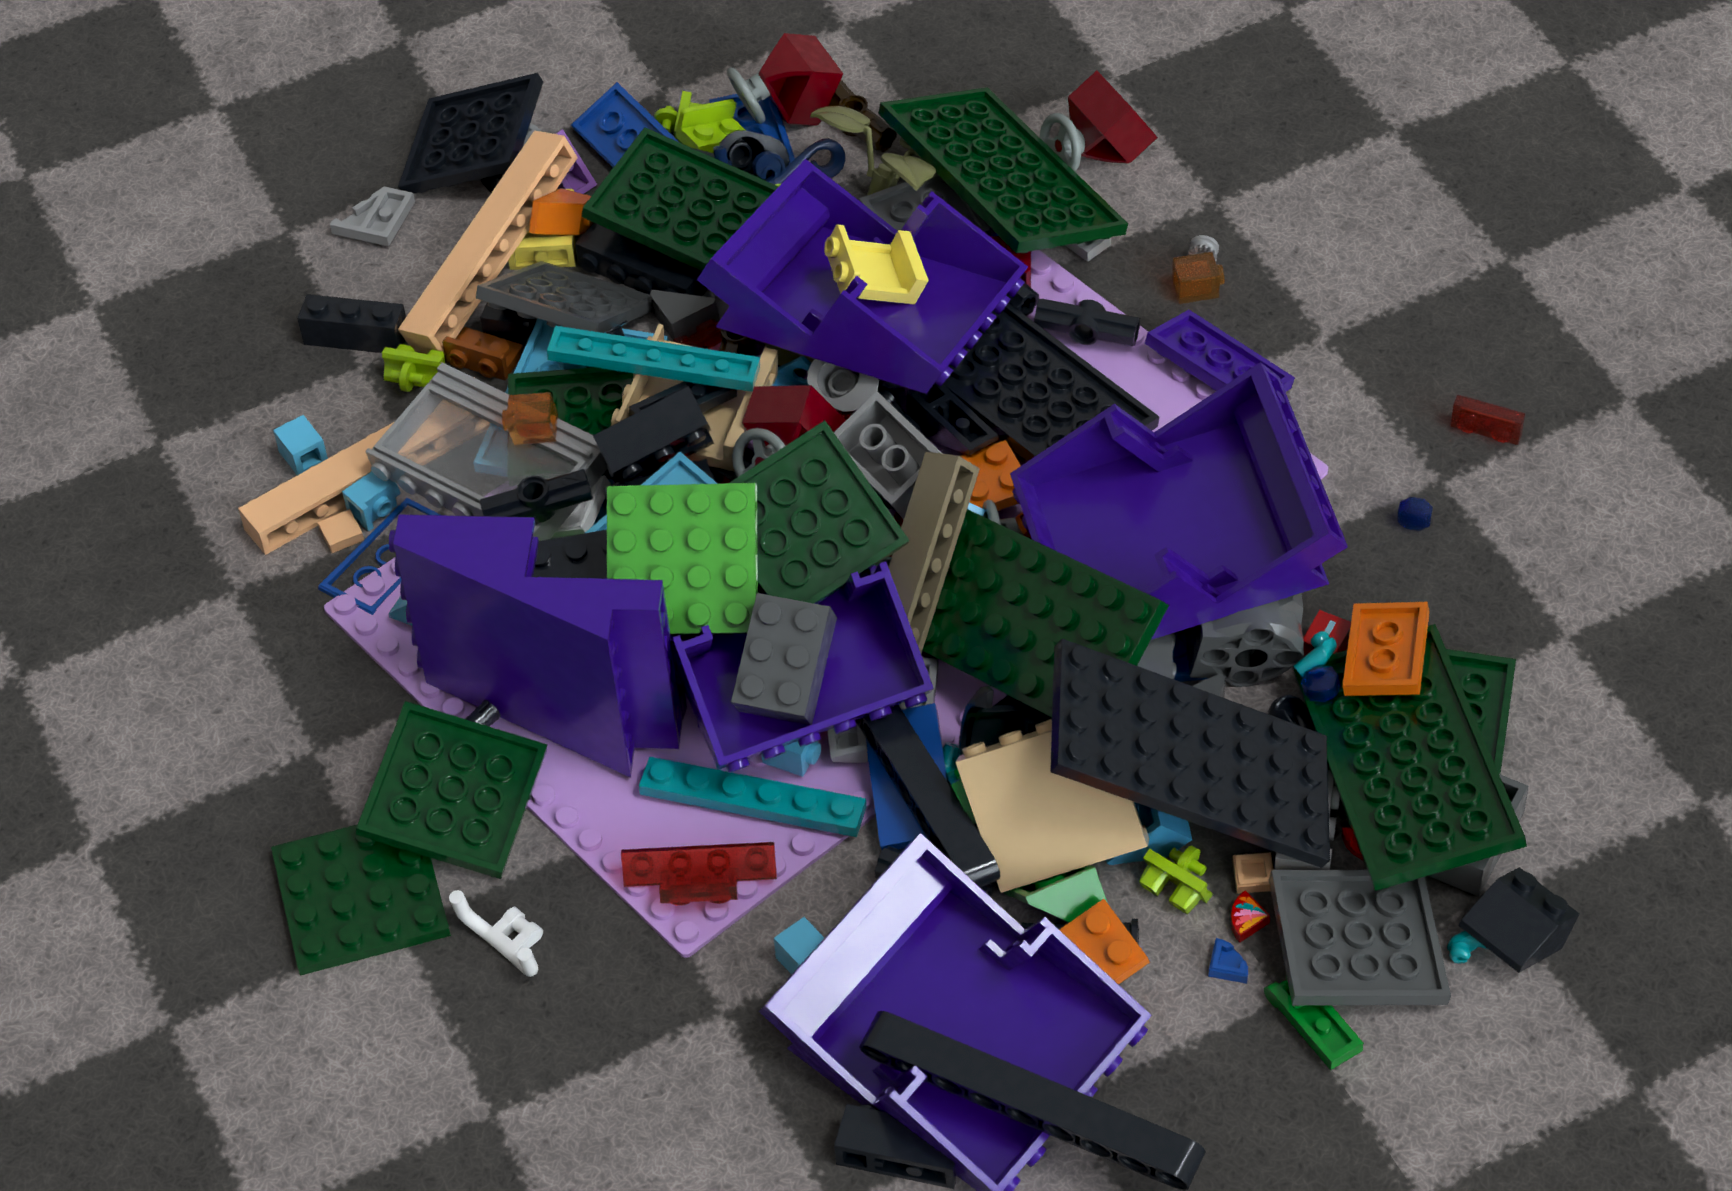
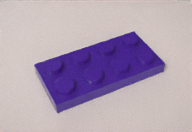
[1144,309,1295,392]

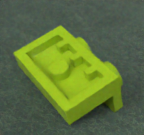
[675,99,745,153]

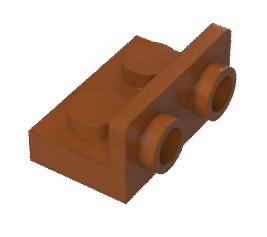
[442,327,524,381]

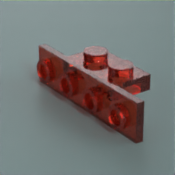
[621,842,777,906]

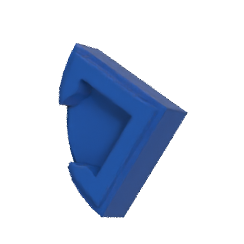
[1208,938,1248,984]

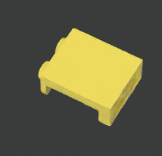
[508,189,577,270]
[824,224,929,304]

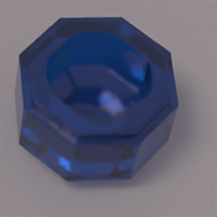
[1397,497,1433,531]
[1301,665,1340,702]

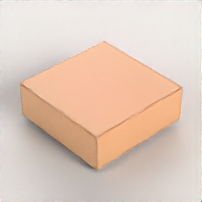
[317,509,364,553]
[1232,852,1273,894]

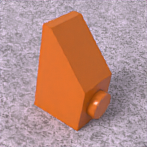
[529,188,594,235]

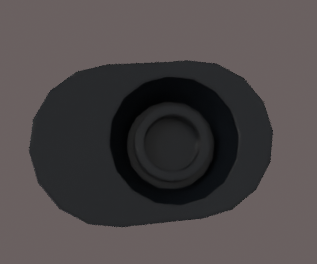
[719,130,789,180]

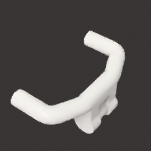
[449,890,543,977]

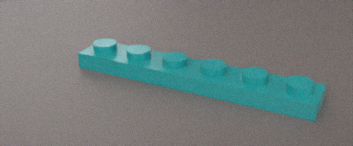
[547,326,760,392]
[639,757,867,837]

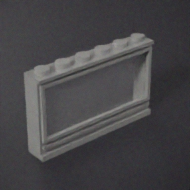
[365,362,607,541]

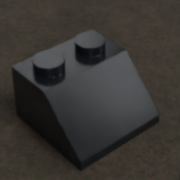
[1458,867,1580,973]

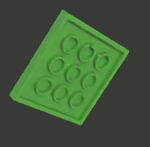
[607,483,758,635]

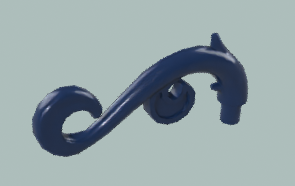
[713,138,846,185]

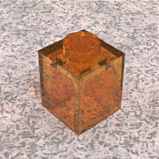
[1172,252,1225,304]
[502,392,558,445]

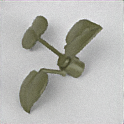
[810,106,936,195]

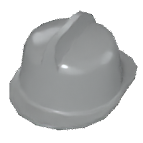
[807,359,879,412]

